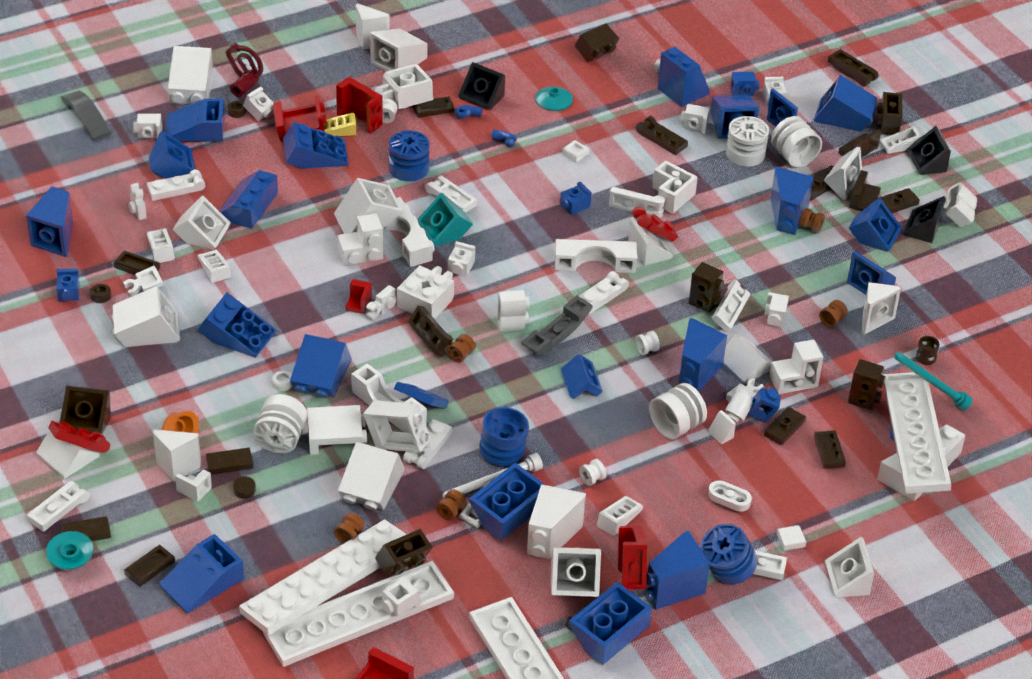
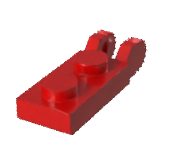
[631,206,678,242]
[48,421,110,453]

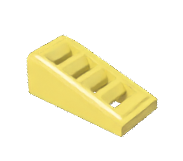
[324,113,356,136]

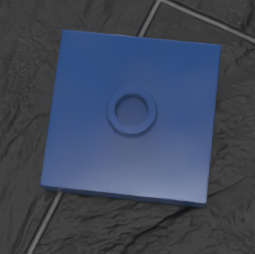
[394,382,449,408]

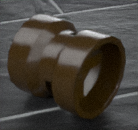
[916,336,940,365]

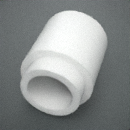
[725,389,754,423]

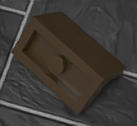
[838,129,881,158]
[849,170,881,211]

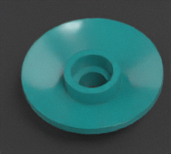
[535,86,573,111]
[46,531,93,570]

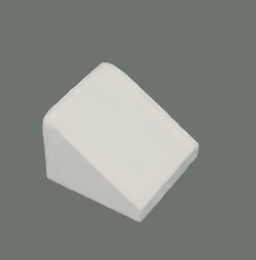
[708,410,736,444]

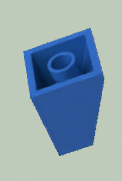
[657,47,710,107]
[814,75,878,131]
[711,95,759,139]
[770,167,814,235]
[26,187,73,257]
[679,318,727,392]
[290,334,352,398]
[644,531,710,610]

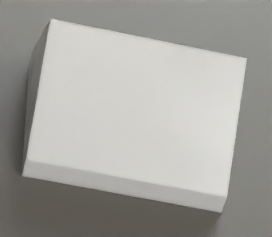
[356,3,390,50]
[824,147,862,200]
[628,217,673,265]
[862,282,901,335]
[723,334,772,385]
[36,430,100,479]
[153,430,201,481]
[825,537,874,597]

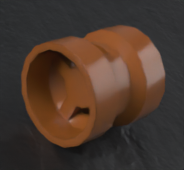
[799,208,825,233]
[819,300,848,328]
[447,334,476,363]
[436,489,467,521]
[334,512,365,543]

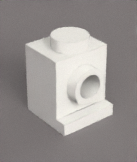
[763,76,787,106]
[243,87,274,121]
[680,104,710,134]
[133,114,162,139]
[448,241,475,276]
[764,292,789,327]
[382,577,419,617]

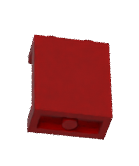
[336,77,383,134]
[273,95,327,141]
[617,526,647,589]
[355,647,414,679]

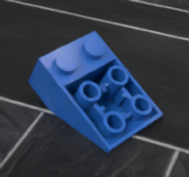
[165,99,225,141]
[283,122,348,169]
[197,292,277,358]
[159,534,244,614]

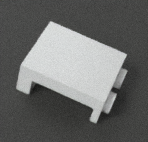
[307,405,367,455]

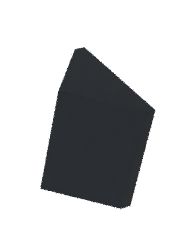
[458,62,505,110]
[906,126,951,175]
[903,196,946,243]

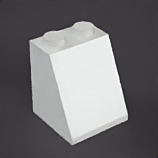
[370,28,427,71]
[168,46,213,105]
[334,178,403,234]
[111,286,180,347]
[338,442,405,510]
[527,484,586,559]
[550,547,601,597]

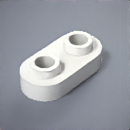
[708,481,752,512]

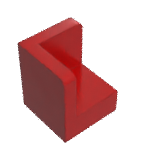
[345,279,372,314]

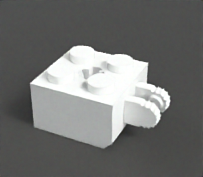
[374,64,433,109]
[397,265,454,319]

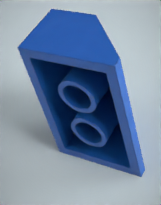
[219,170,278,229]
[469,463,545,541]
[569,582,652,665]

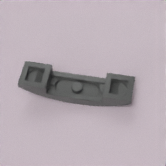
[61,90,110,141]
[521,295,593,355]

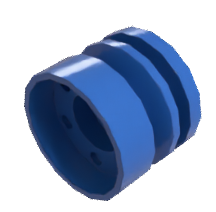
[389,130,430,182]
[479,407,529,466]
[700,524,757,585]

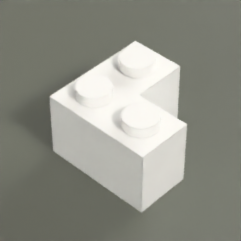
[652,160,697,214]
[338,213,383,266]
[769,340,823,394]

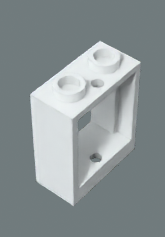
[363,401,431,453]

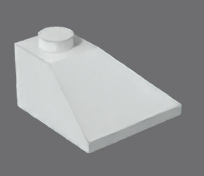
[173,196,231,250]

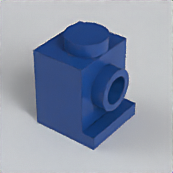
[730,72,759,95]
[560,181,592,215]
[56,268,80,301]
[748,387,781,423]

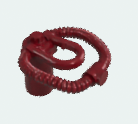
[226,43,264,97]

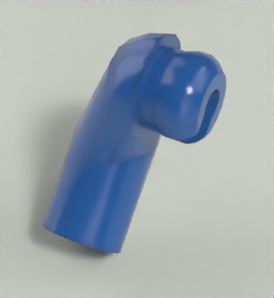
[455,105,483,119]
[492,129,517,147]

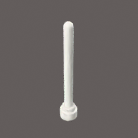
[443,453,543,499]

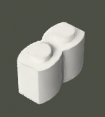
[944,182,977,228]
[497,290,530,332]

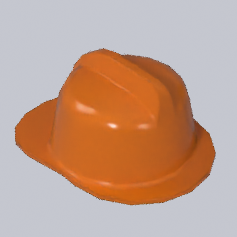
[161,410,199,433]

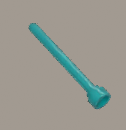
[894,352,973,411]

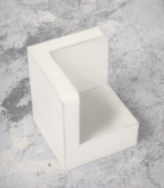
[175,469,212,502]

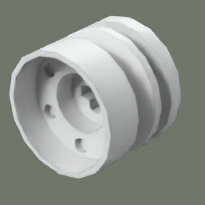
[726,116,769,167]
[771,116,822,167]
[649,383,707,440]
[253,394,308,453]

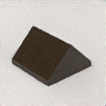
[59,385,111,434]

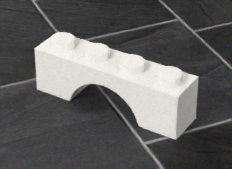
[385,197,435,267]
[555,239,637,273]
[351,363,427,433]

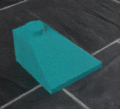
[417,192,473,246]

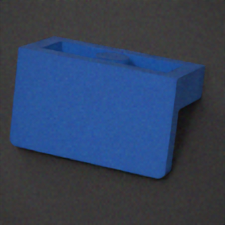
[561,354,603,399]

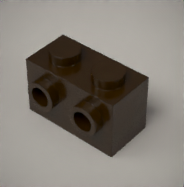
[574,23,620,62]
[877,92,903,134]
[688,262,724,313]
[848,359,886,410]
[375,529,433,577]

